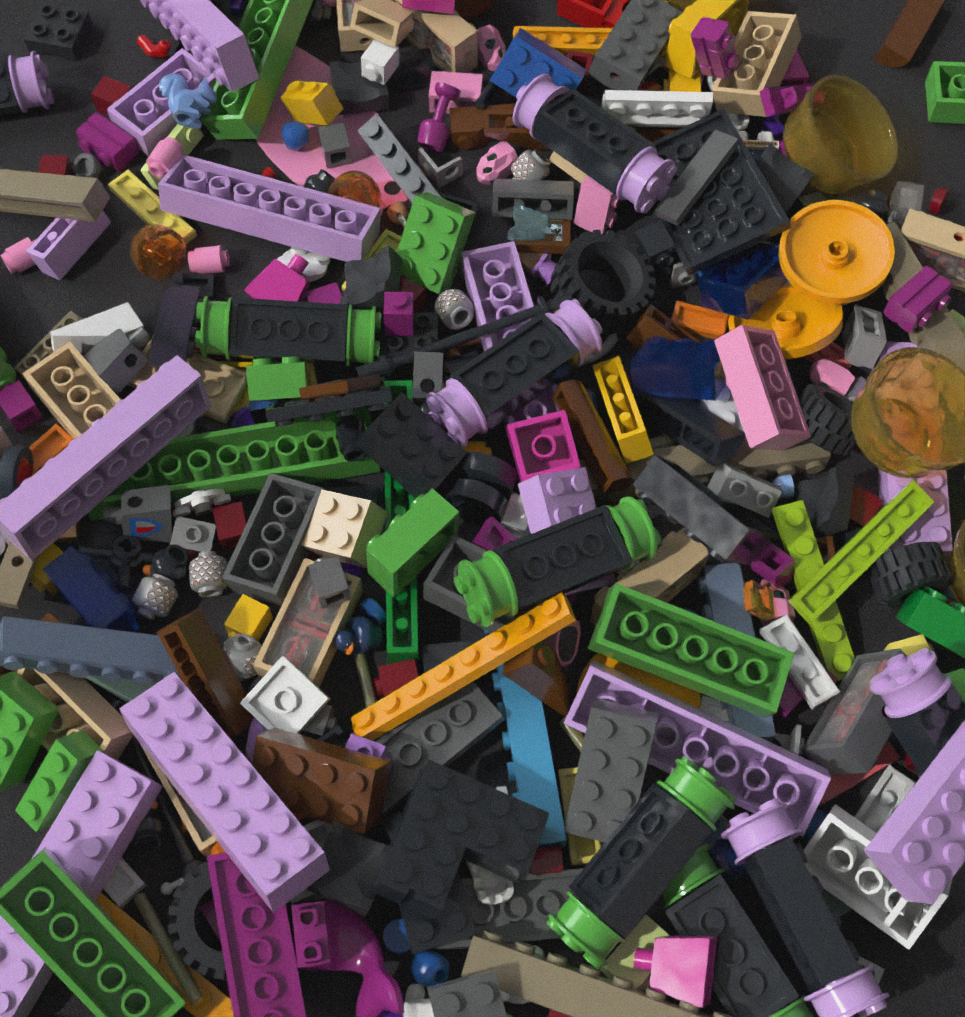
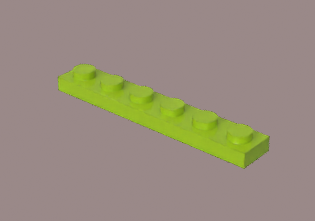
[788,480,934,624]
[772,500,855,680]

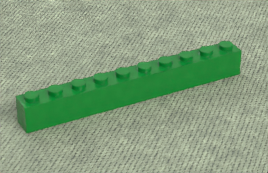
[384,380,418,665]

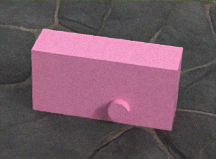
[714,325,811,451]

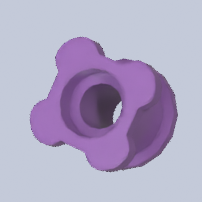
[530,253,557,288]

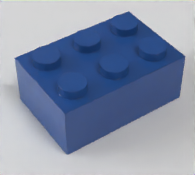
[490,28,586,97]

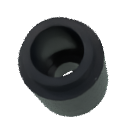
[335,415,367,461]

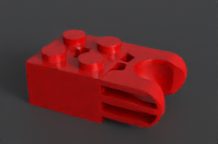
[556,0,631,28]

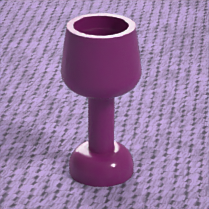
[417,82,461,152]

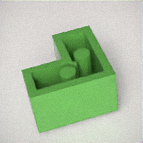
[246,356,309,401]

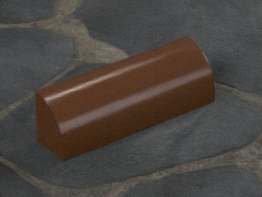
[873,0,944,68]
[552,380,635,495]
[157,609,254,738]

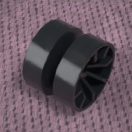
[444,452,519,526]

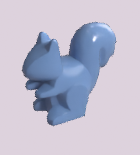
[159,73,217,129]

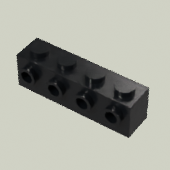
[150,283,204,367]

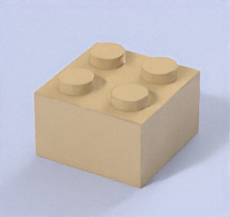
[301,490,388,568]

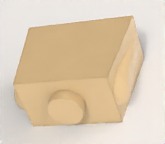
[350,0,414,48]

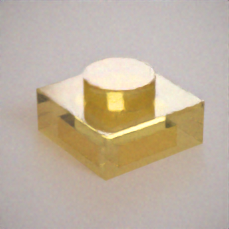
[743,580,775,621]

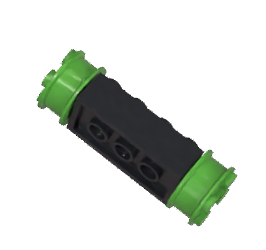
[195,296,381,367]
[454,496,661,627]
[546,755,737,970]
[661,844,814,1017]

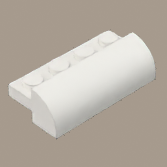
[601,90,713,128]

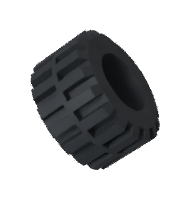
[798,384,870,455]
[867,542,954,608]

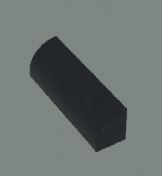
[638,384,745,466]

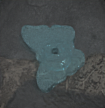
[508,204,548,241]

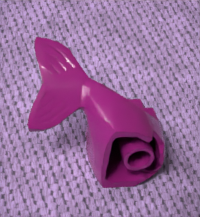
[291,899,405,1017]

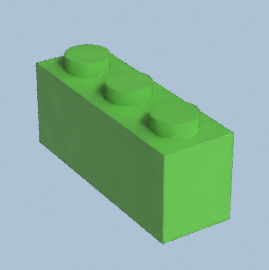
[15,730,104,832]

